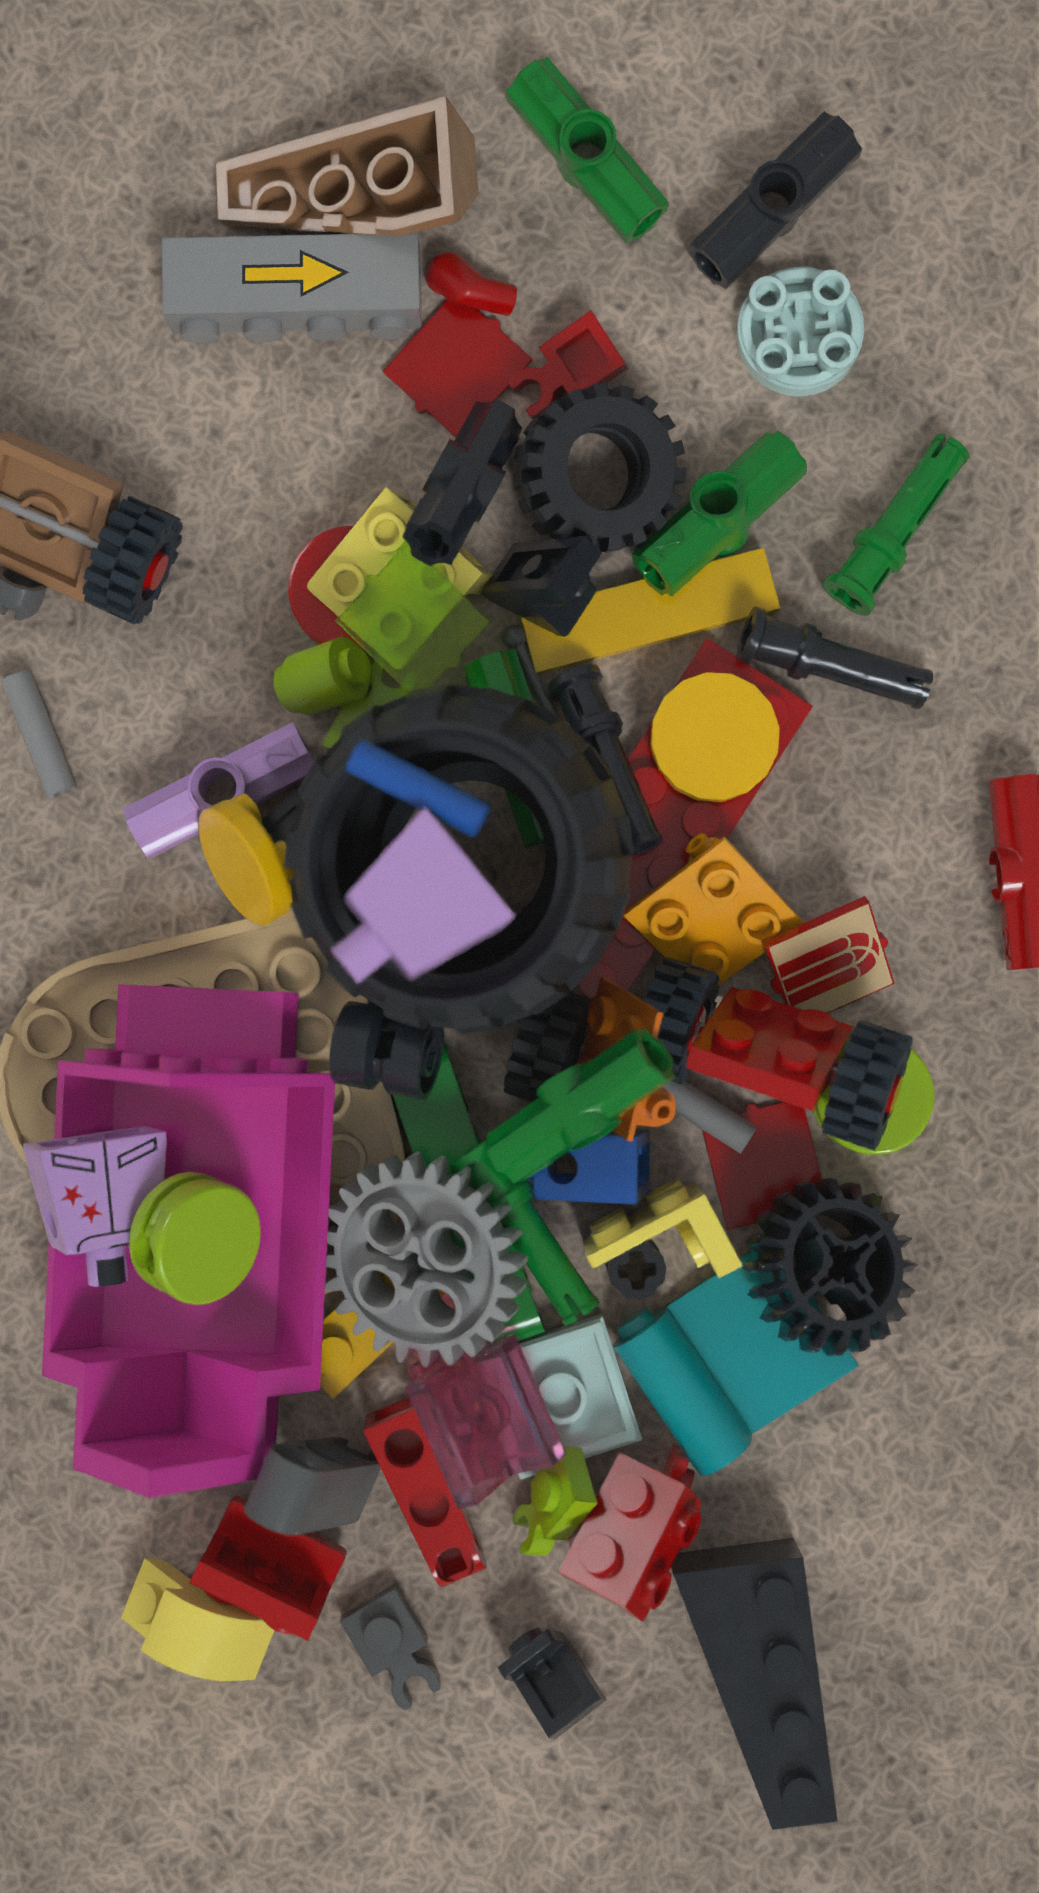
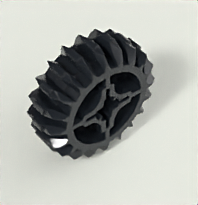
[742,1178,918,1356]

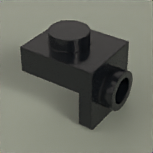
[498,1627,607,1739]

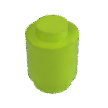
[273,637,371,715]

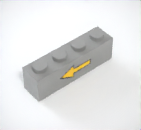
[161,233,422,343]

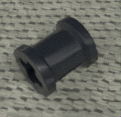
[605,1239,666,1300]

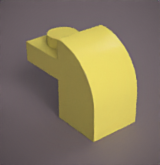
[121,1558,275,1681]

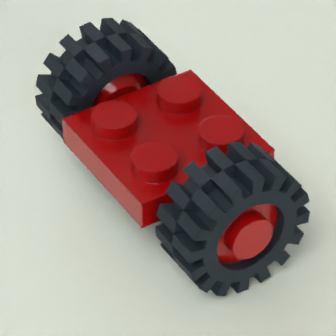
[642,957,913,1151]

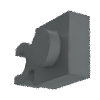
[340,1583,441,1710]

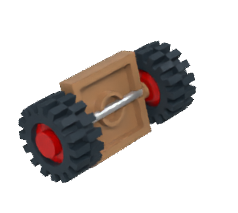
[0,430,183,625]

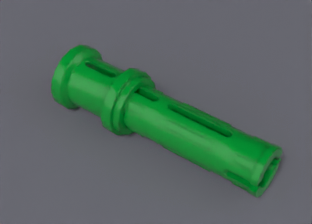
[822,434,970,616]
[449,1138,600,1326]

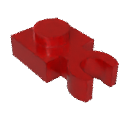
[508,310,628,419]

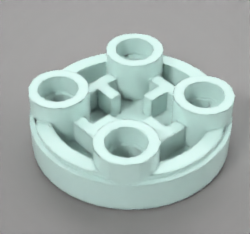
[737,266,864,396]

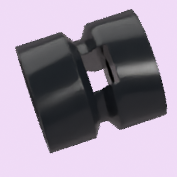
[329,1001,444,1100]

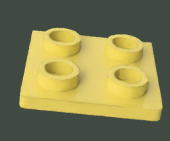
[307,487,493,669]
[583,1178,743,1278]

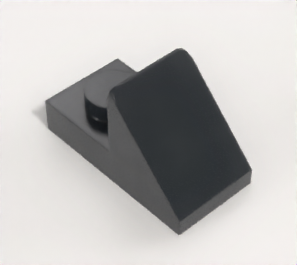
[481,536,602,637]

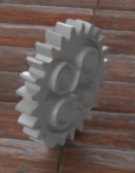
[325,1152,528,1367]

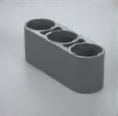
[244,1437,381,1535]

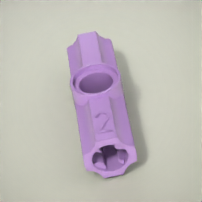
[122,722,314,859]

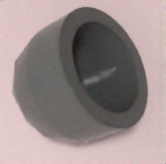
[0,567,47,620]

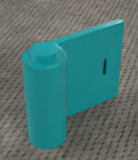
[612,1249,859,1476]

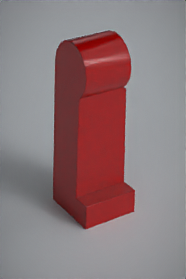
[363,1392,487,1587]

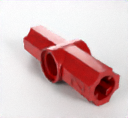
[989,774,1039,970]

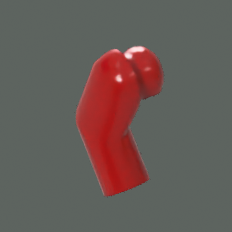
[425,252,517,316]

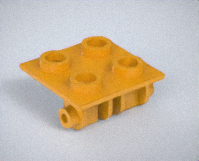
[623,833,804,985]

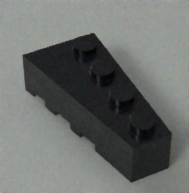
[671,1538,838,1830]

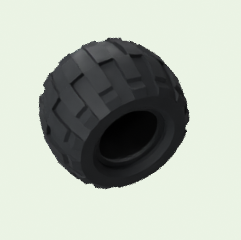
[284,684,634,1034]

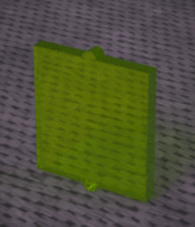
[335,541,491,693]

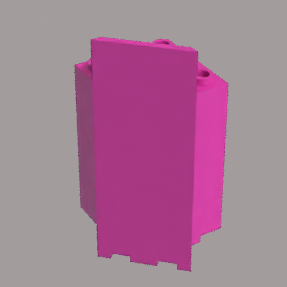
[42,984,335,1498]

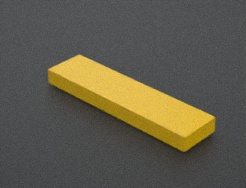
[520,548,780,675]

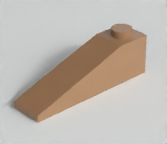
[215,96,479,237]

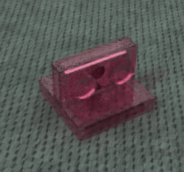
[405,1334,567,1509]

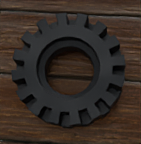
[504,992,591,1102]

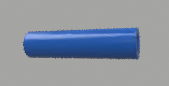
[346,739,491,838]

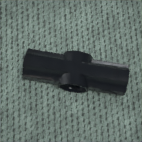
[688,111,862,289]
[402,398,523,566]

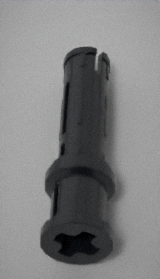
[736,606,933,709]
[547,664,664,857]

